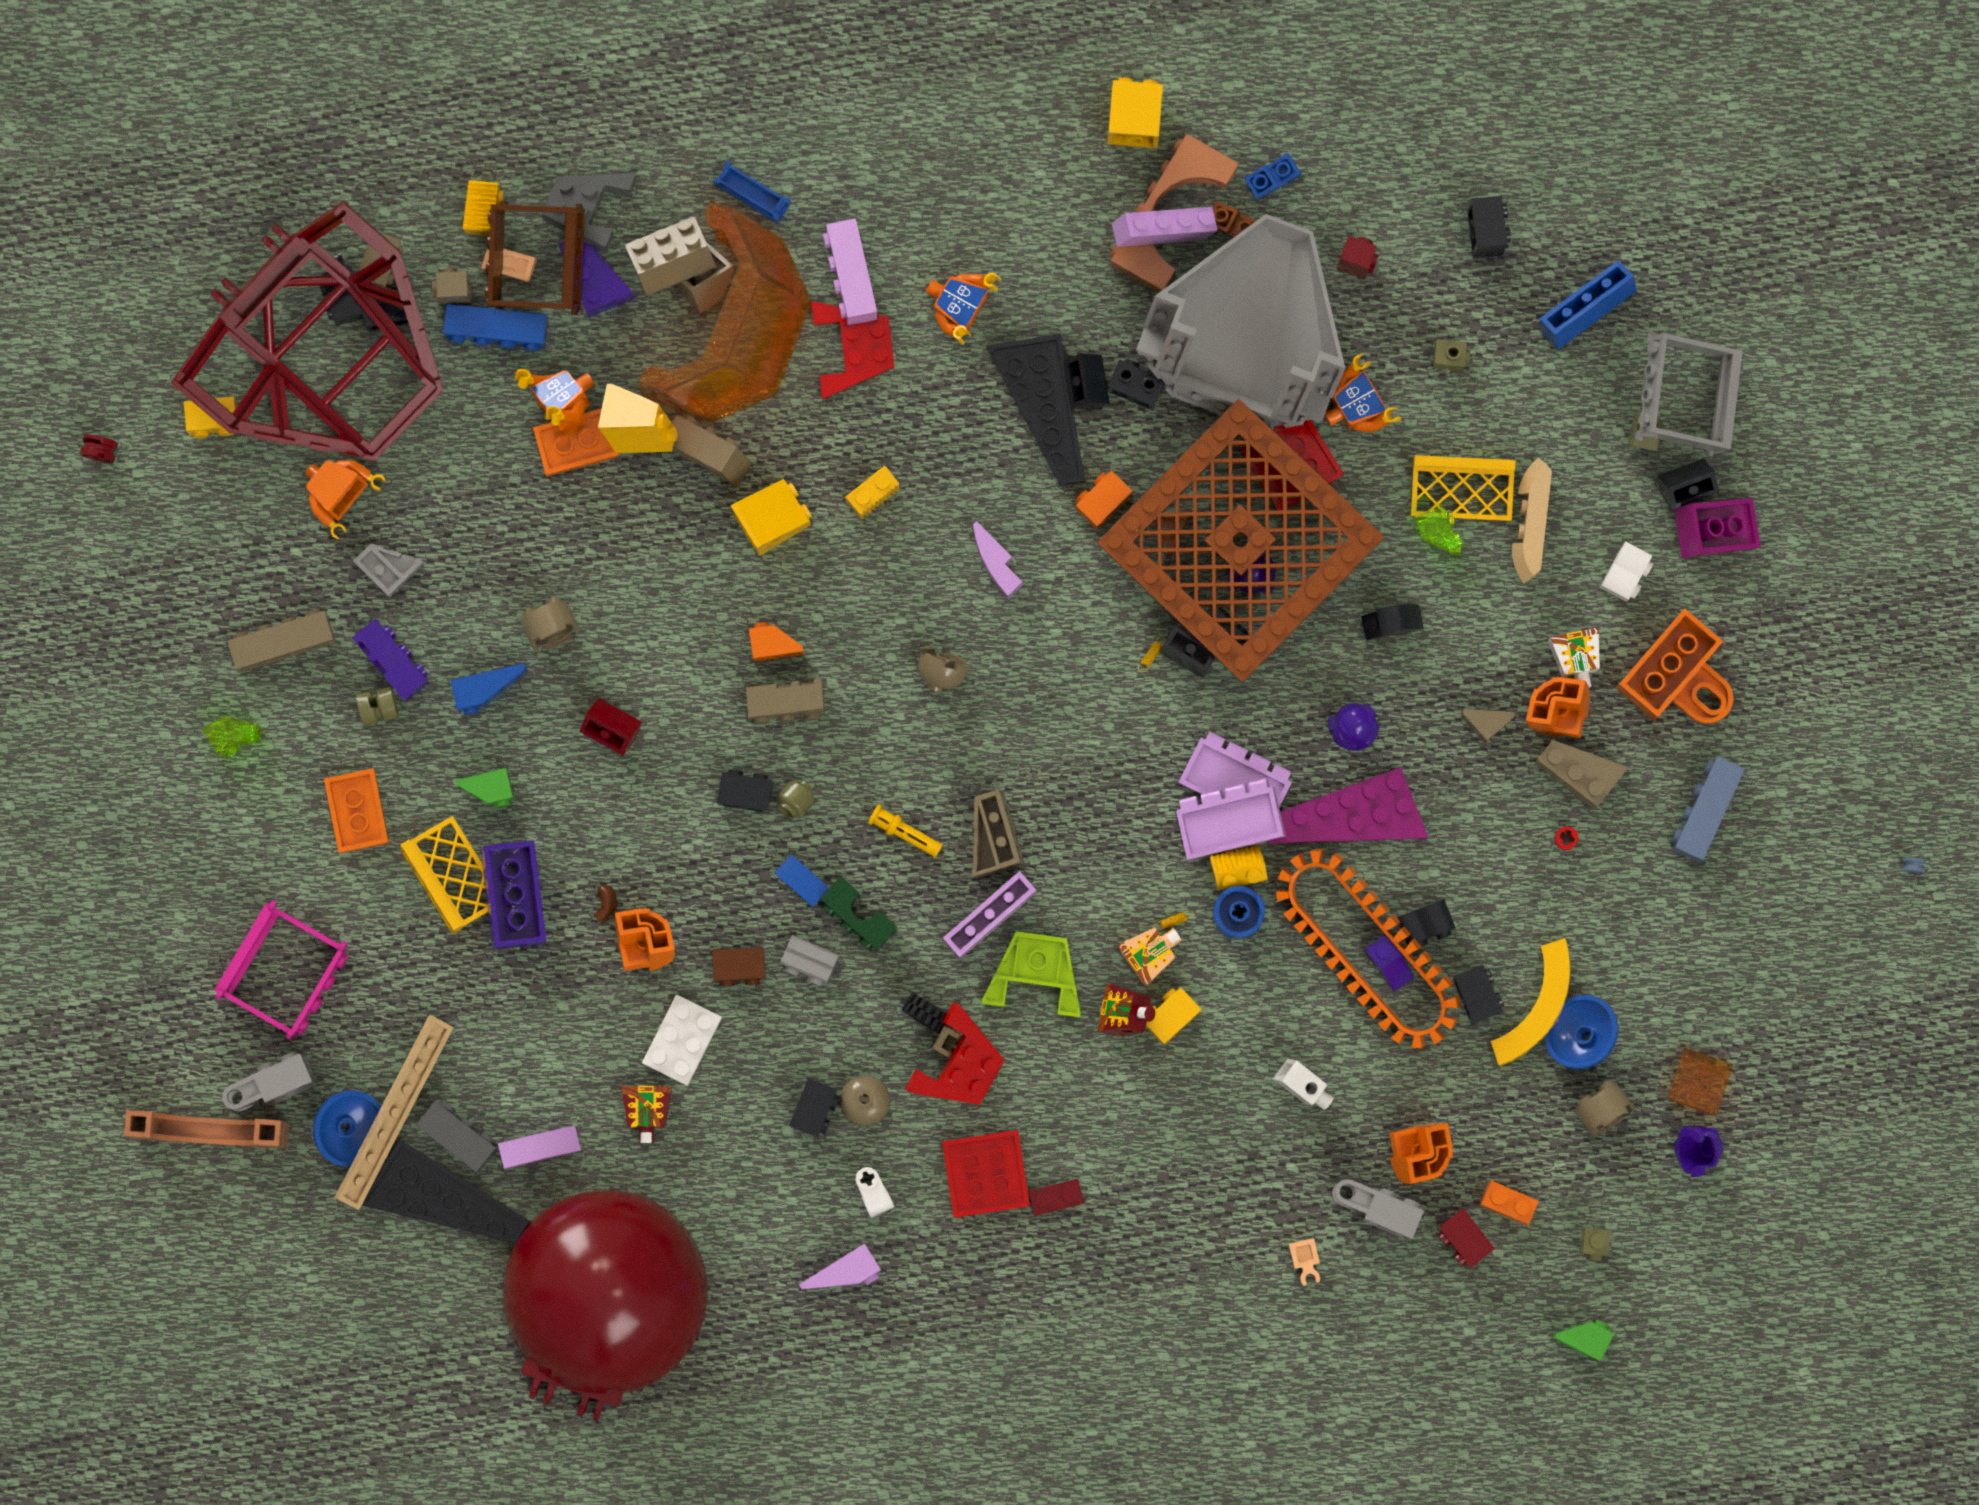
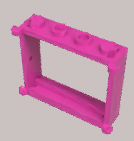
[214,900,349,1040]

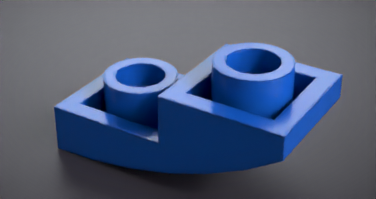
[1244,153,1302,200]
[774,854,829,907]

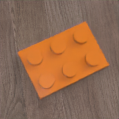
[533,408,619,477]
[324,768,389,854]

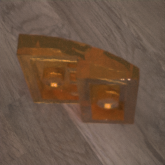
[1667,1047,1733,1116]

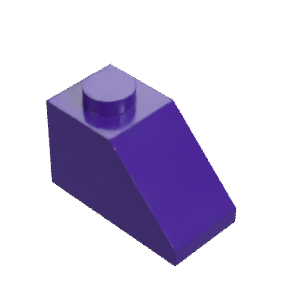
[1364,934,1414,992]

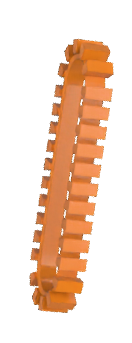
[1276,849,1460,1048]

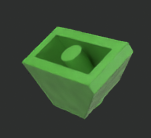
[456,768,515,809]
[1552,1320,1614,1361]

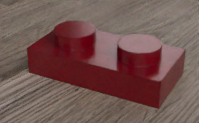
[1028,1179,1084,1216]

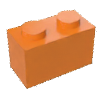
[1075,470,1133,530]
[1479,1181,1539,1226]

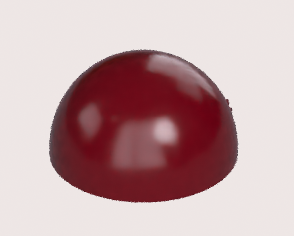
[503,1190,708,1422]

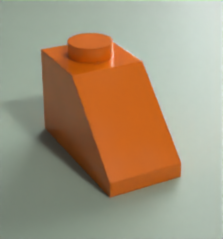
[749,622,804,662]

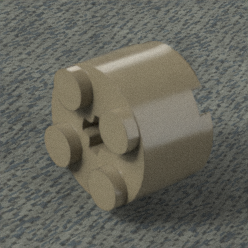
[521,596,580,652]
[1575,1080,1635,1138]

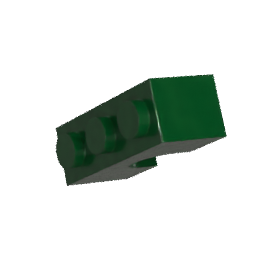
[820,876,898,952]

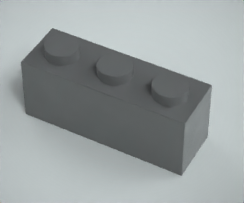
[416,1101,497,1173]

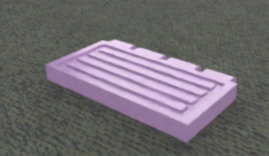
[1178,732,1292,807]
[1176,778,1286,860]

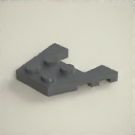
[542,173,637,253]

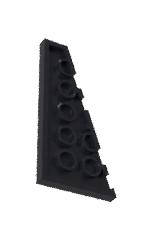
[986,334,1085,486]
[362,1140,530,1243]

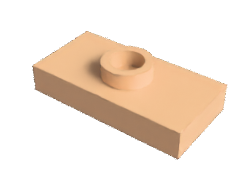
[481,248,537,283]

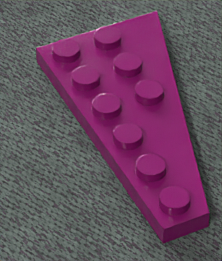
[1267,767,1428,844]

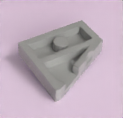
[353,544,424,598]

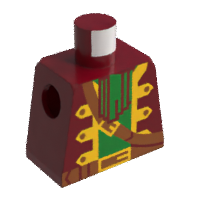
[1097,983,1156,1036]
[622,1086,672,1144]

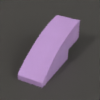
[973,521,1022,599]
[498,1126,581,1169]

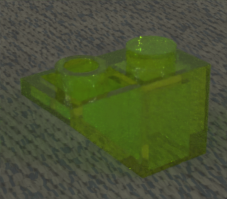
[1414,506,1464,556]
[203,716,265,758]

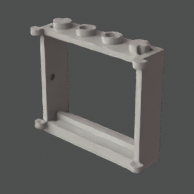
[1635,332,1743,457]

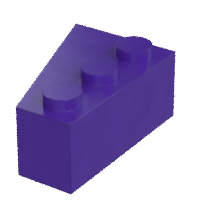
[558,241,635,318]
[352,618,429,702]

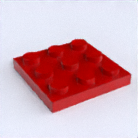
[1240,420,1344,511]
[942,1130,1030,1218]

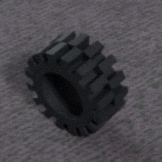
[901,992,947,1034]

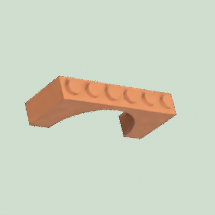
[1109,134,1239,293]
[124,1110,290,1149]

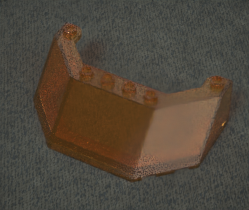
[638,200,812,423]

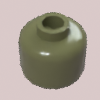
[777,780,814,819]

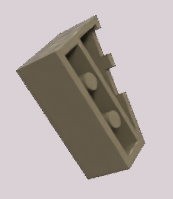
[672,415,752,488]
[746,678,825,724]
[1534,740,1629,810]
[972,789,1025,879]

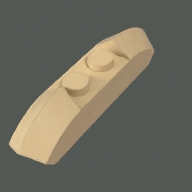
[1512,458,1552,584]

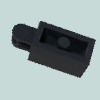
[320,251,364,326]

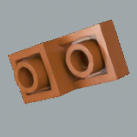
[1213,201,1257,238]

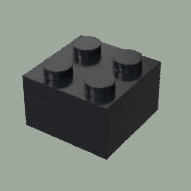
[1467,196,1511,259]

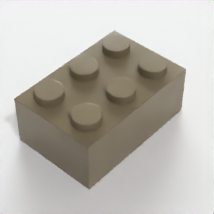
[625,216,716,296]

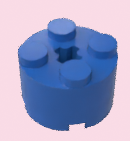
[1213,886,1265,940]

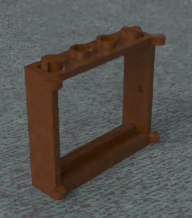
[485,201,585,315]

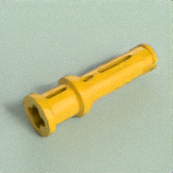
[868,804,943,858]

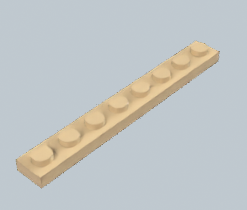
[334,1015,454,1210]

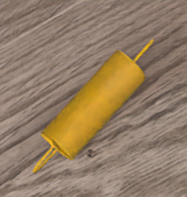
[1138,636,1165,673]
[1153,911,1193,931]

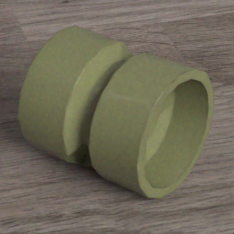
[356,686,399,726]

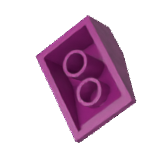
[1674,498,1761,559]

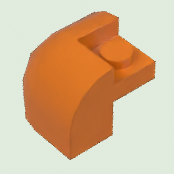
[1526,677,1590,738]
[615,909,675,971]
[1389,1123,1453,1184]

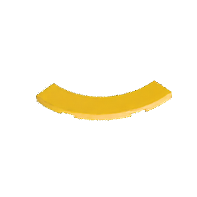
[1491,938,1571,1067]

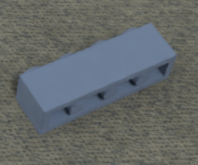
[1671,756,1745,863]

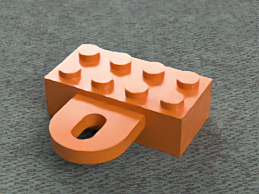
[1616,608,1733,724]

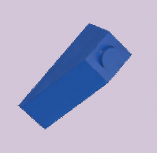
[451,663,528,715]

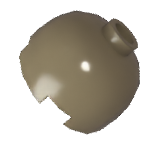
[918,646,970,692]
[840,1075,890,1126]

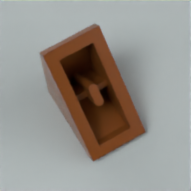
[1153,508,1192,559]

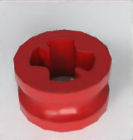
[1554,826,1579,850]

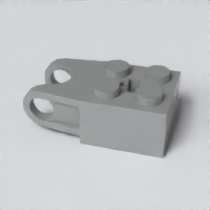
[222,1052,319,1112]
[1332,1179,1424,1241]

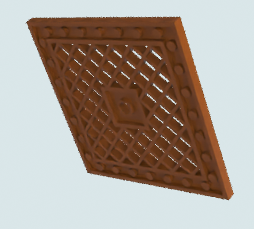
[1097,398,1385,683]

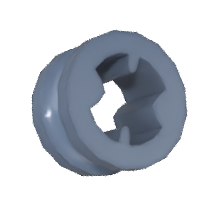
[1902,858,1926,873]

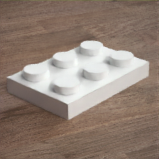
[642,994,722,1086]

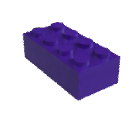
[481,840,546,950]

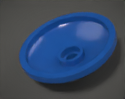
[1544,995,1619,1069]
[313,1090,381,1167]

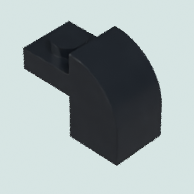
[1361,604,1424,640]

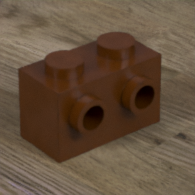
[712,947,766,987]

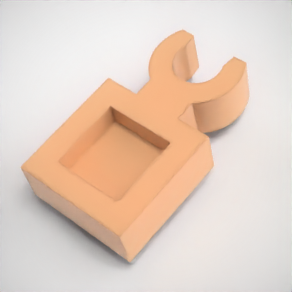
[1288,1238,1320,1286]

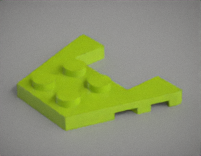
[981,931,1081,1018]

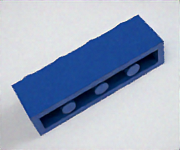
[1539,260,1637,350]
[443,304,549,352]

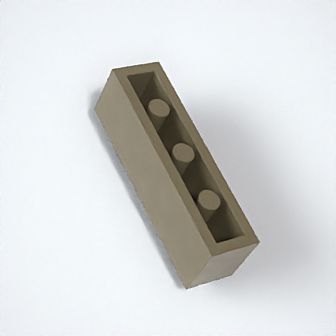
[227,609,336,673]

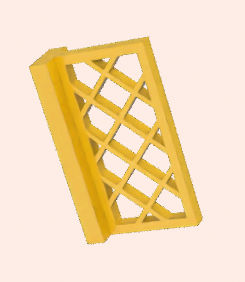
[1411,455,1516,521]
[400,816,488,935]

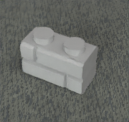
[780,935,840,987]

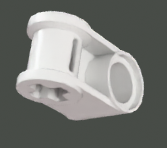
[855,1167,894,1218]

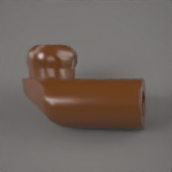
[593,884,617,924]

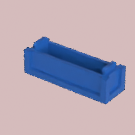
[714,161,791,224]

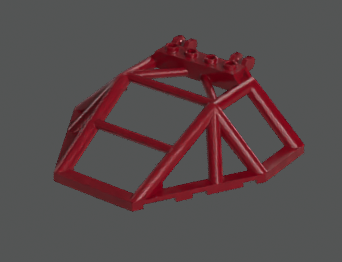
[171,200,443,461]

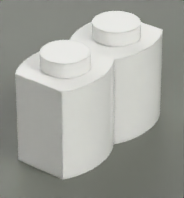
[1600,541,1653,602]

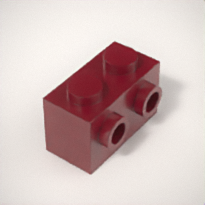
[1337,236,1379,280]
[579,698,643,756]
[1437,1208,1495,1268]

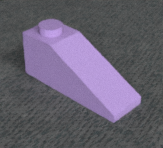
[799,1244,881,1290]

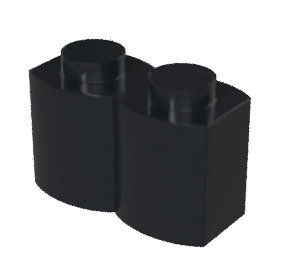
[1397,899,1456,947]

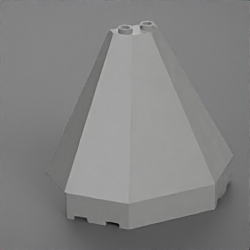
[1136,214,1345,430]

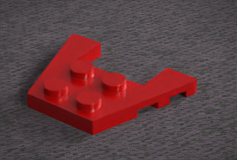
[811,302,894,399]
[905,1002,1004,1105]

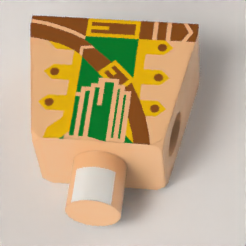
[1117,928,1182,987]

